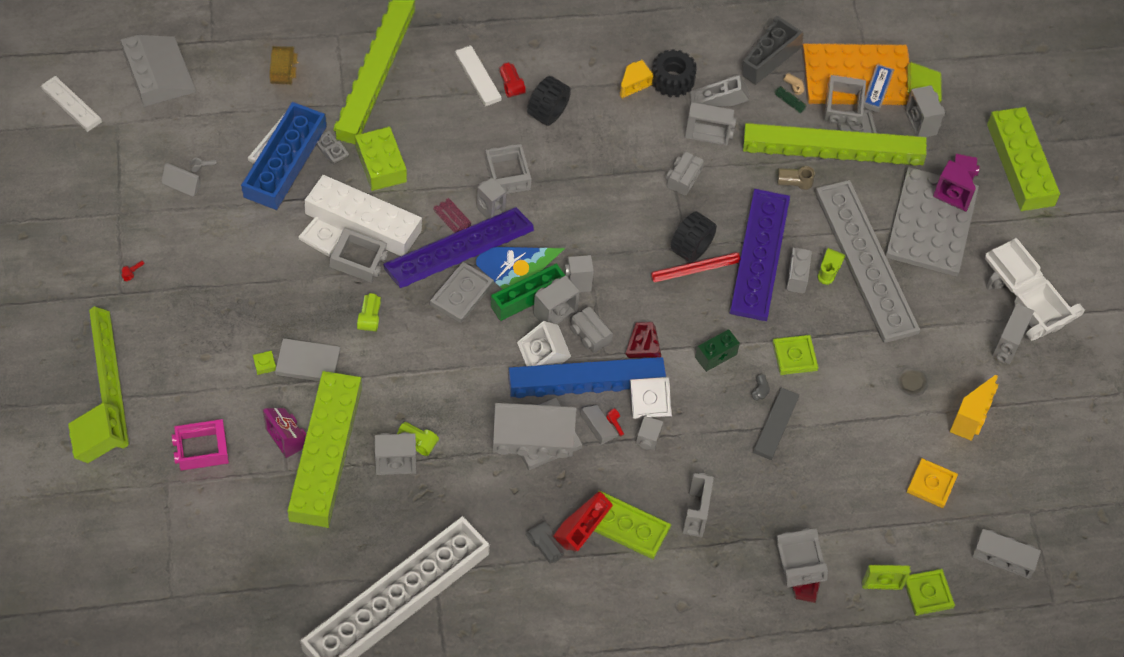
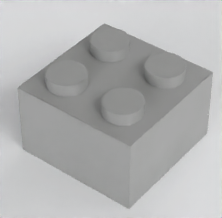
[905,85,945,137]
[534,275,580,325]
[375,432,416,475]

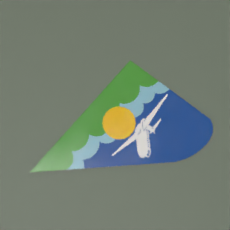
[476,247,565,289]

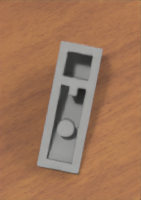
[690,75,749,107]

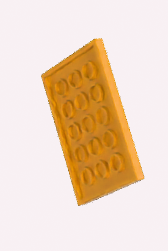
[802,44,910,105]

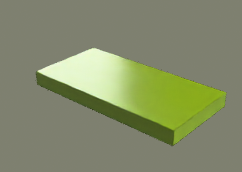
[594,490,671,560]

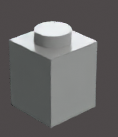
[636,416,663,451]

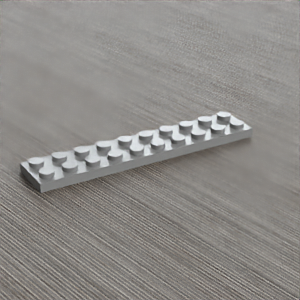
[815,180,920,343]

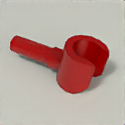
[121,261,145,282]
[606,409,624,437]

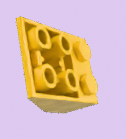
[950,375,999,441]

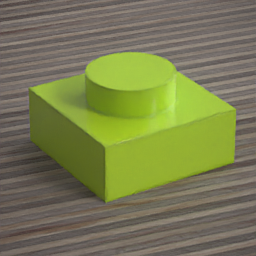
[253,351,276,375]

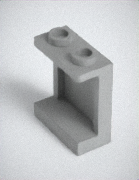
[683,473,714,537]
[777,528,828,587]

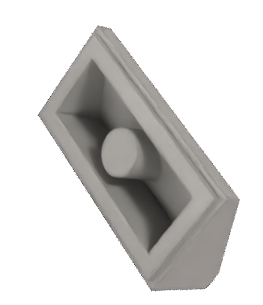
[162,163,201,196]
[581,405,618,445]

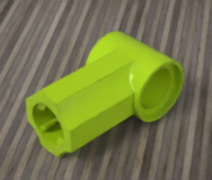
[357,293,381,332]
[397,422,439,456]

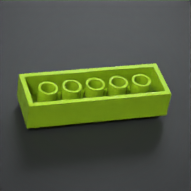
[987,107,1060,211]

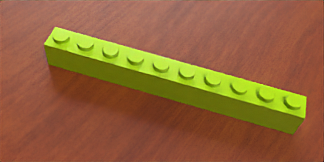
[334,0,415,144]
[743,123,926,166]

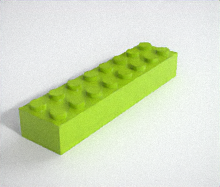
[288,371,362,528]

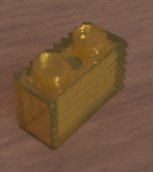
[270,46,298,85]

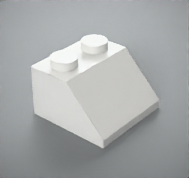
[517,321,571,366]

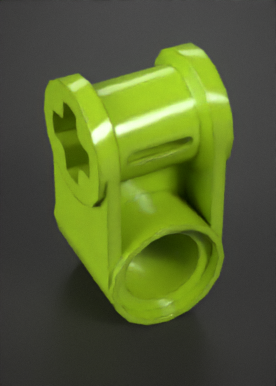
[817,248,845,285]

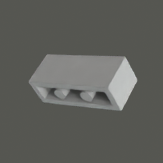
[972,529,1041,579]

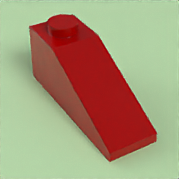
[553,492,613,551]

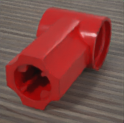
[499,62,526,98]

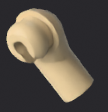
[784,73,804,95]

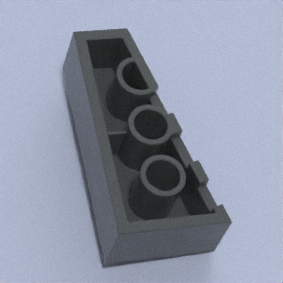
[743,16,803,84]

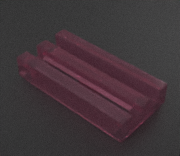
[434,198,471,233]

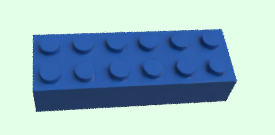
[241,102,327,210]

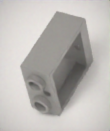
[824,75,866,126]
[685,102,736,146]
[485,144,531,194]
[330,228,388,283]
[992,303,1034,365]

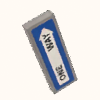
[864,64,894,112]

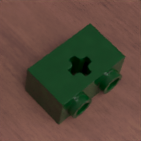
[695,329,740,372]

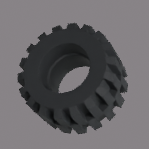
[651,49,697,97]
[527,76,571,126]
[670,211,717,263]

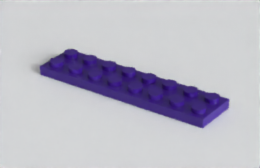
[730,189,790,322]
[383,207,534,288]

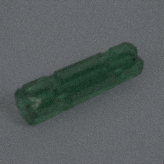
[775,86,807,113]

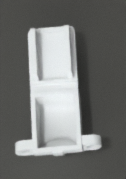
[985,238,1085,341]

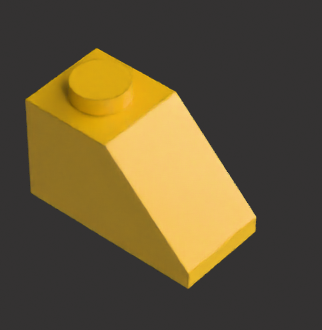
[620,60,653,99]

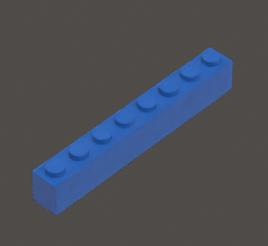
[508,357,666,398]

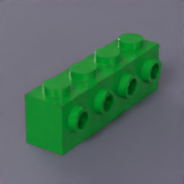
[491,263,565,321]

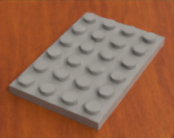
[886,167,979,277]

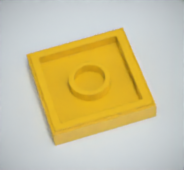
[907,458,958,508]

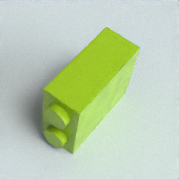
[68,402,124,463]

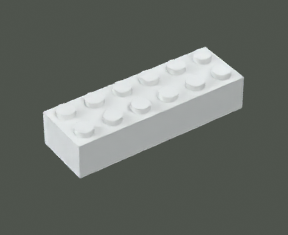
[305,175,422,256]

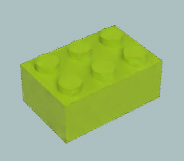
[355,127,407,191]

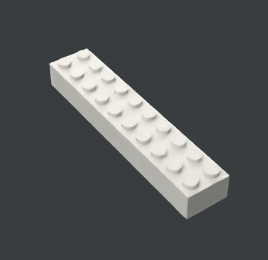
[301,516,489,657]

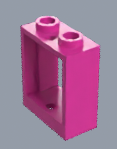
[172,419,229,471]

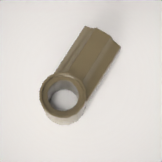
[778,166,815,190]

